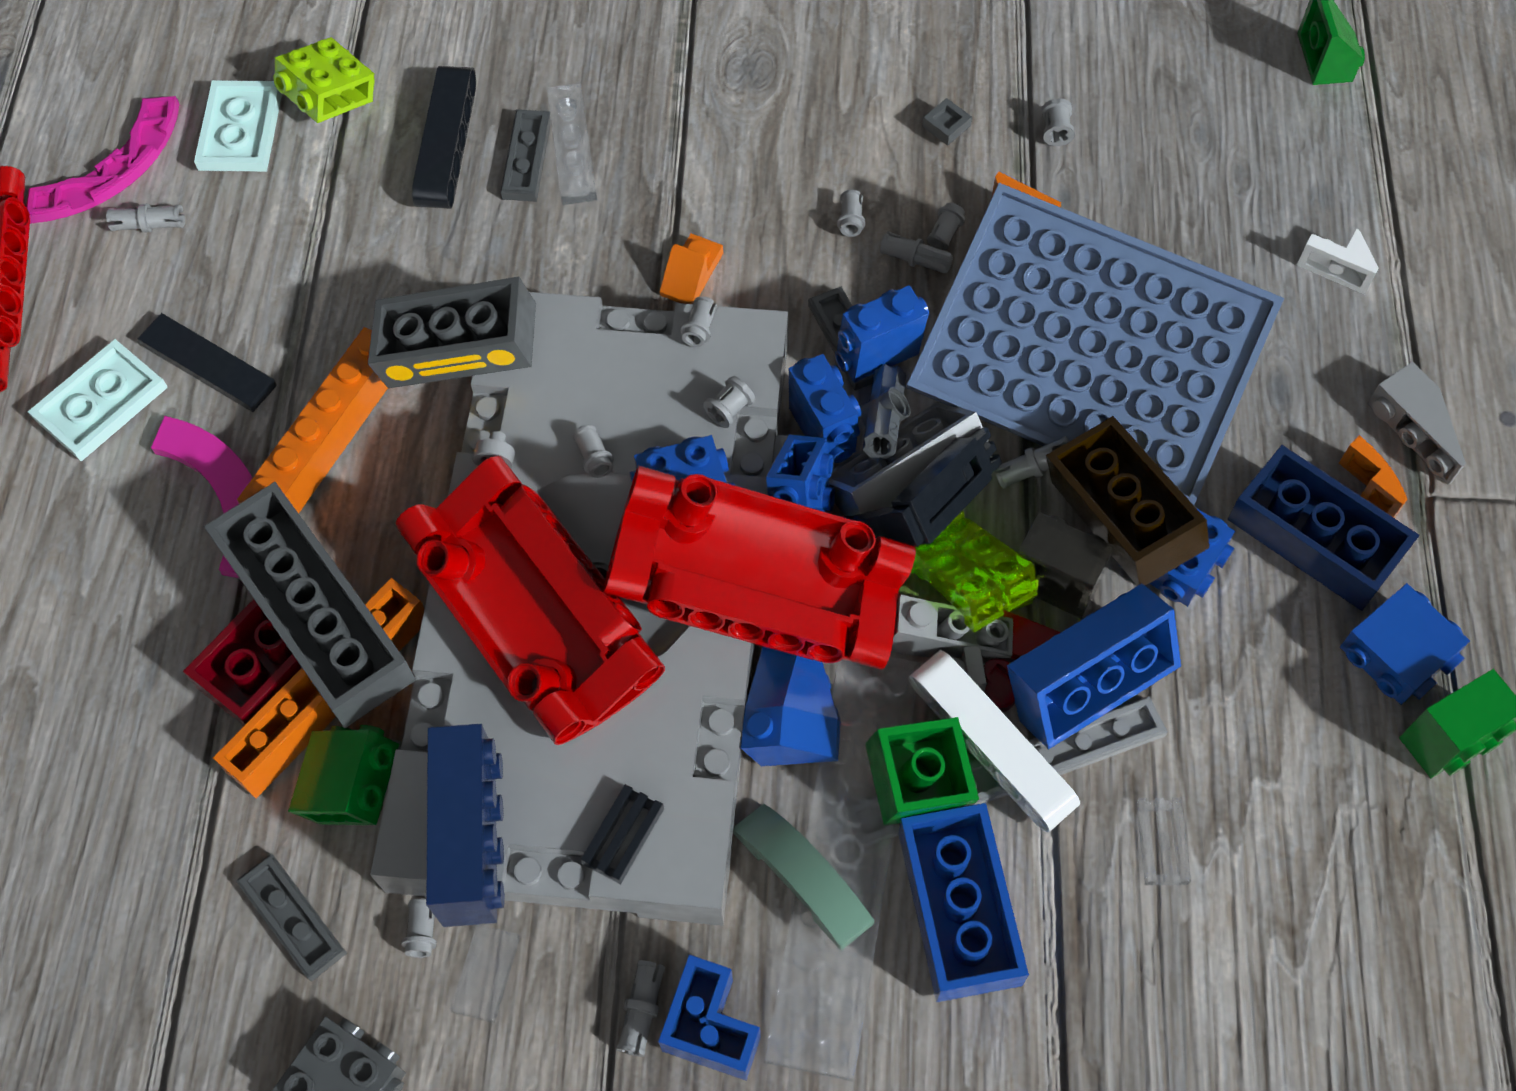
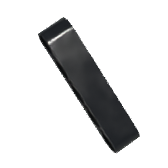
[412,66,476,209]

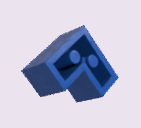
[658,955,761,1081]

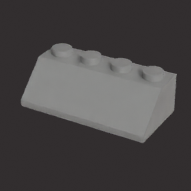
[829,402,989,516]

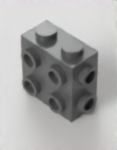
[272,1016,406,1091]

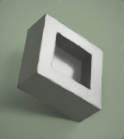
[922,98,972,146]

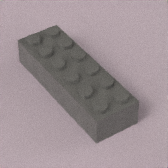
[204,482,416,728]

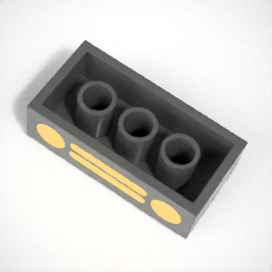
[368,276,536,389]

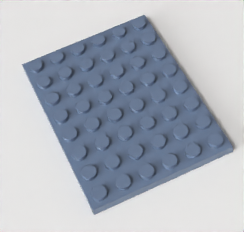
[907,183,1284,505]

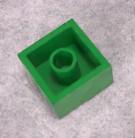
[1399,668,1516,779]
[865,717,979,826]

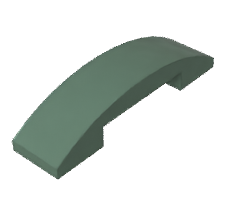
[733,804,874,951]

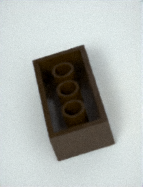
[1046,416,1210,586]

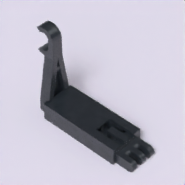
[840,427,1002,547]

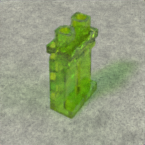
[911,510,1038,633]

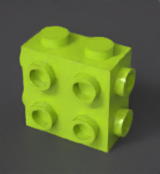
[273,37,375,123]

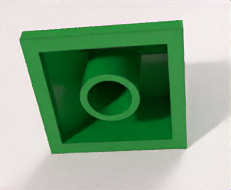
[1297,0,1365,85]

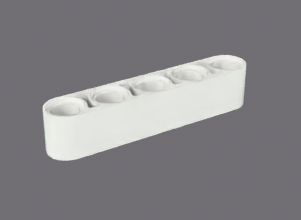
[908,650,1080,832]

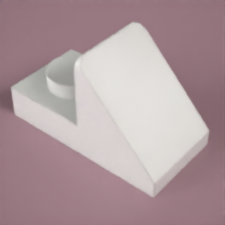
[1297,229,1379,295]

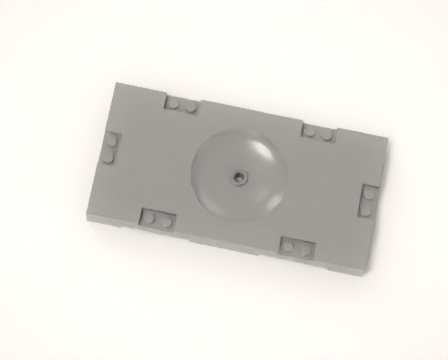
[370,292,788,926]

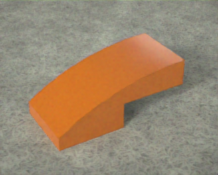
[1339,435,1408,518]

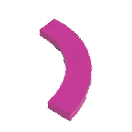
[26,96,180,224]
[151,416,253,579]

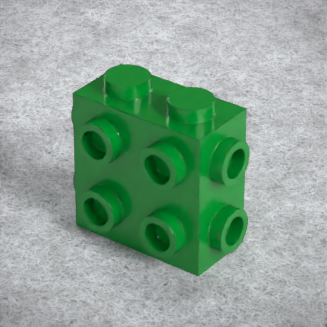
[288,725,399,825]

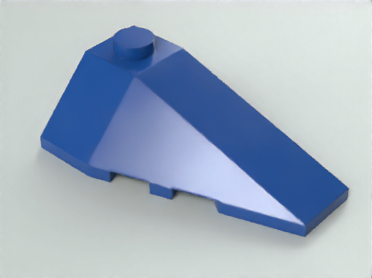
[741,646,841,767]

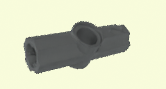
[860,364,911,460]

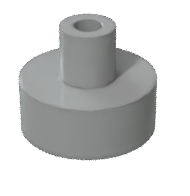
[473,431,515,468]

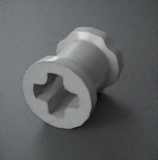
[1042,98,1075,146]
[703,376,755,428]

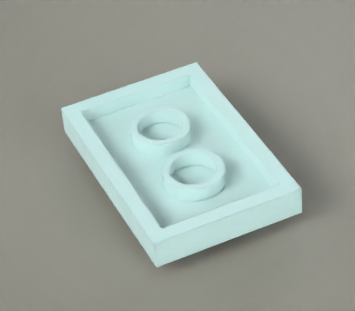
[194,80,282,172]
[28,339,168,461]

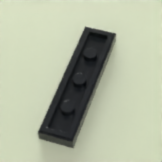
[137,313,277,412]

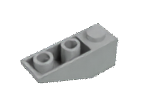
[1367,361,1466,485]
[892,595,1013,658]

